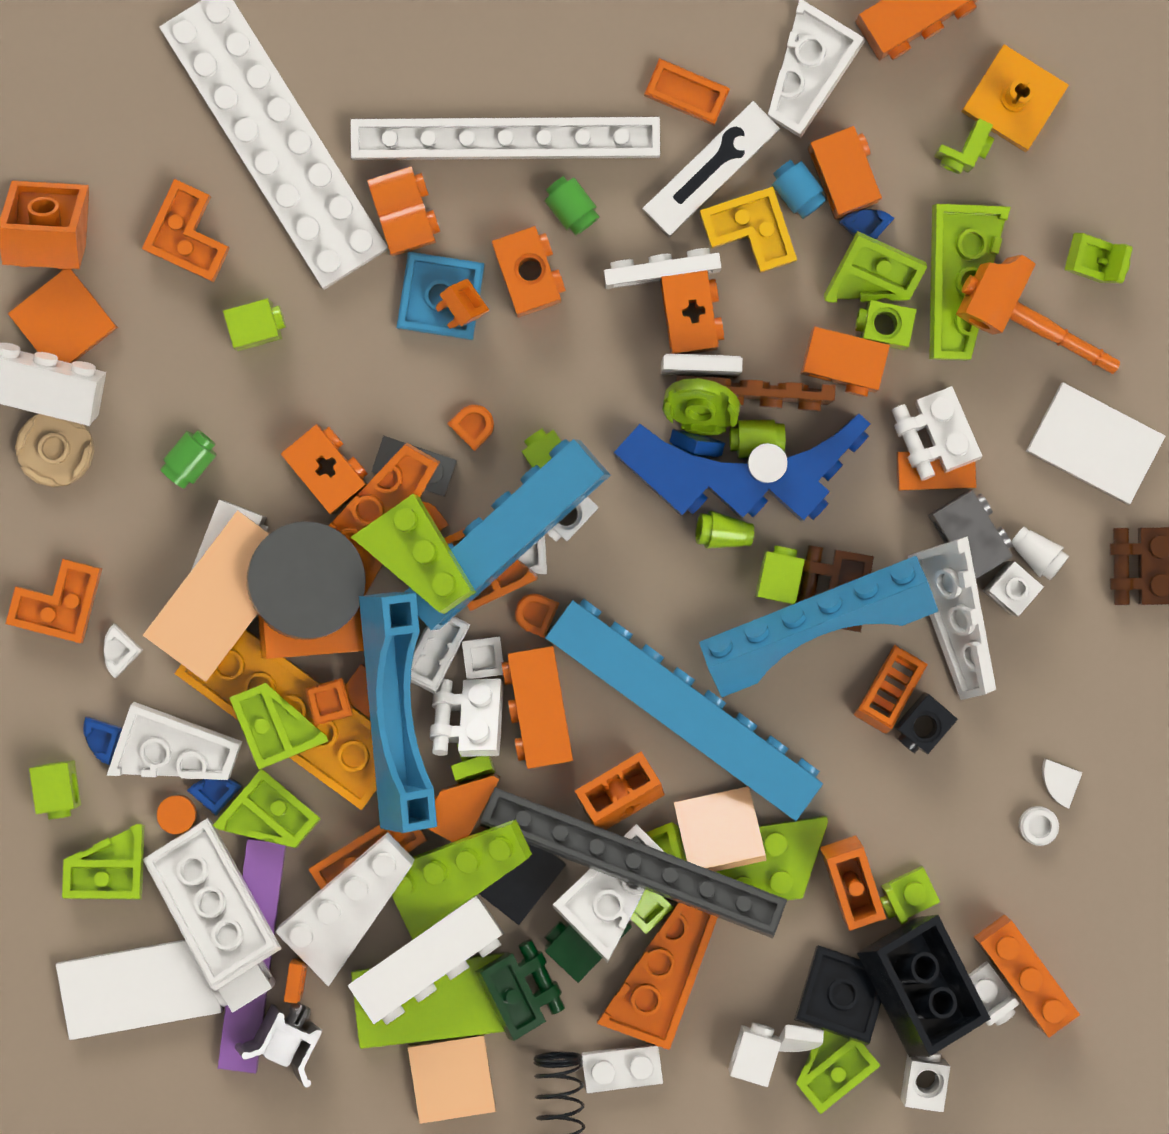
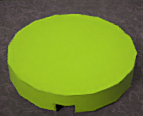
[662,378,741,436]

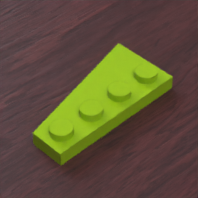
[929,204,1011,361]
[392,819,532,940]

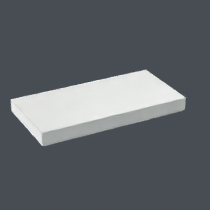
[143,818,282,991]
[56,940,223,1040]

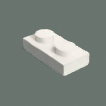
[582,1044,663,1093]

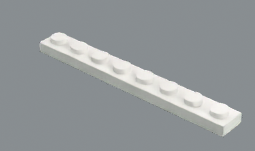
[351,117,660,160]

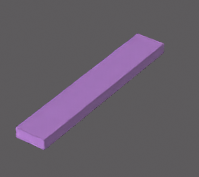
[218,838,286,1074]

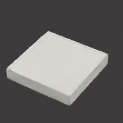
[661,354,743,377]

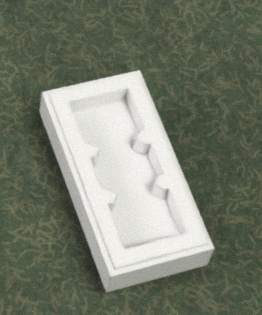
[411,616,470,694]

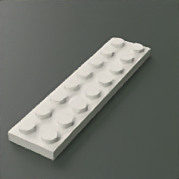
[159,0,389,290]

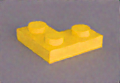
[699,187,797,273]

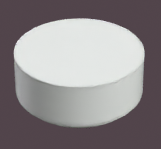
[748,443,788,483]
[1018,806,1059,846]

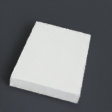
[1026,382,1166,505]

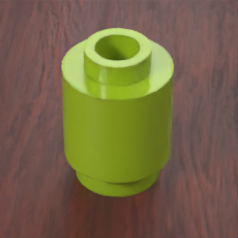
[729,419,786,459]

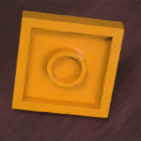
[961,44,1069,152]

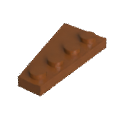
[675,375,836,412]

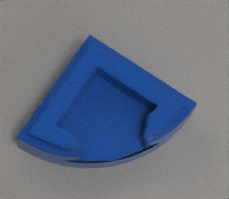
[839,209,894,239]
[669,429,725,457]
[83,717,123,765]
[187,778,243,815]

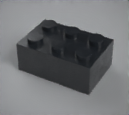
[857,915,991,1057]

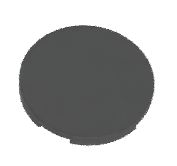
[247,521,366,640]

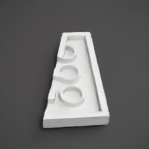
[908,536,996,700]
[275,832,415,987]

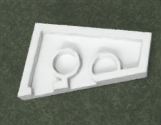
[768,0,865,138]
[106,702,243,780]
[553,824,664,963]

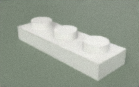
[604,248,721,289]

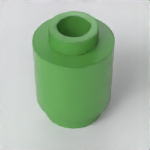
[544,176,600,236]
[160,430,217,489]

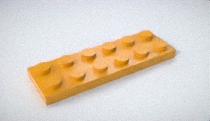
[174,629,377,810]

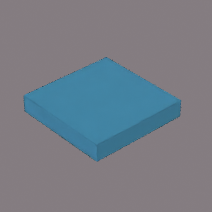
[396,252,485,340]

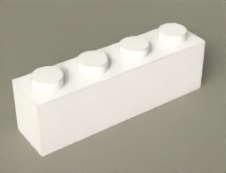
[0,343,106,426]
[347,895,504,1025]

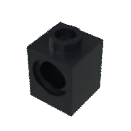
[894,692,958,754]

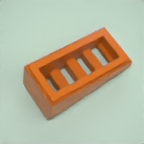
[854,645,928,734]

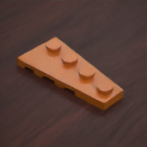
[328,443,440,596]
[597,902,718,1050]

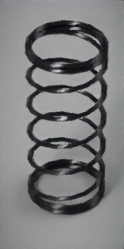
[533,1052,585,1134]

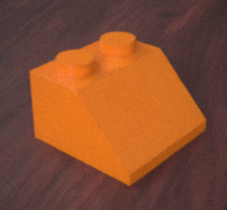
[0,181,89,269]

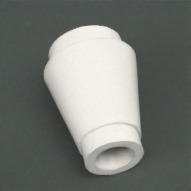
[1011,527,1069,580]

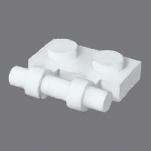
[891,386,982,481]
[430,679,504,757]

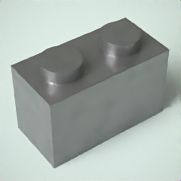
[928,490,1013,579]

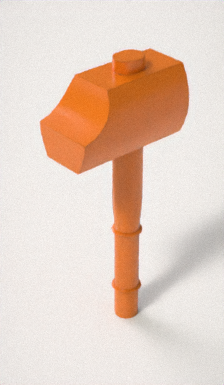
[956,255,1120,374]

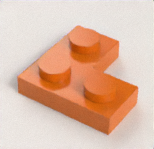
[142,179,230,283]
[5,559,102,643]

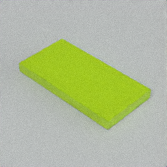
[351,952,505,1049]

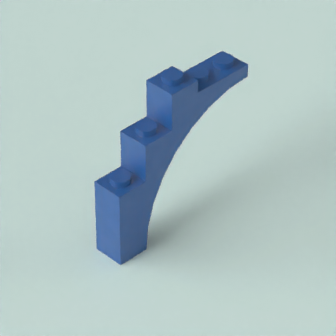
[613,413,871,521]

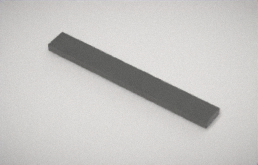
[480,787,787,938]

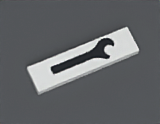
[642,101,780,237]

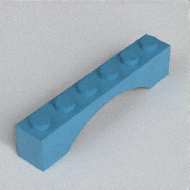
[699,556,939,698]
[359,592,437,833]

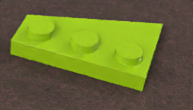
[351,494,476,614]

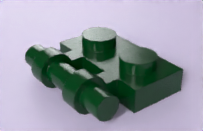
[475,939,565,1041]

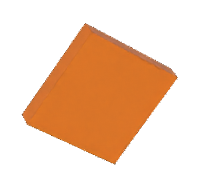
[8,269,118,363]

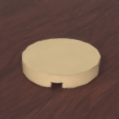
[15,414,94,487]

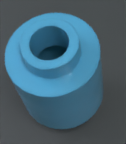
[772,160,827,219]

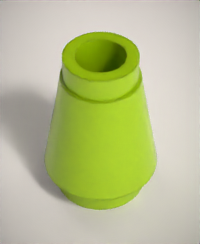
[695,511,754,549]

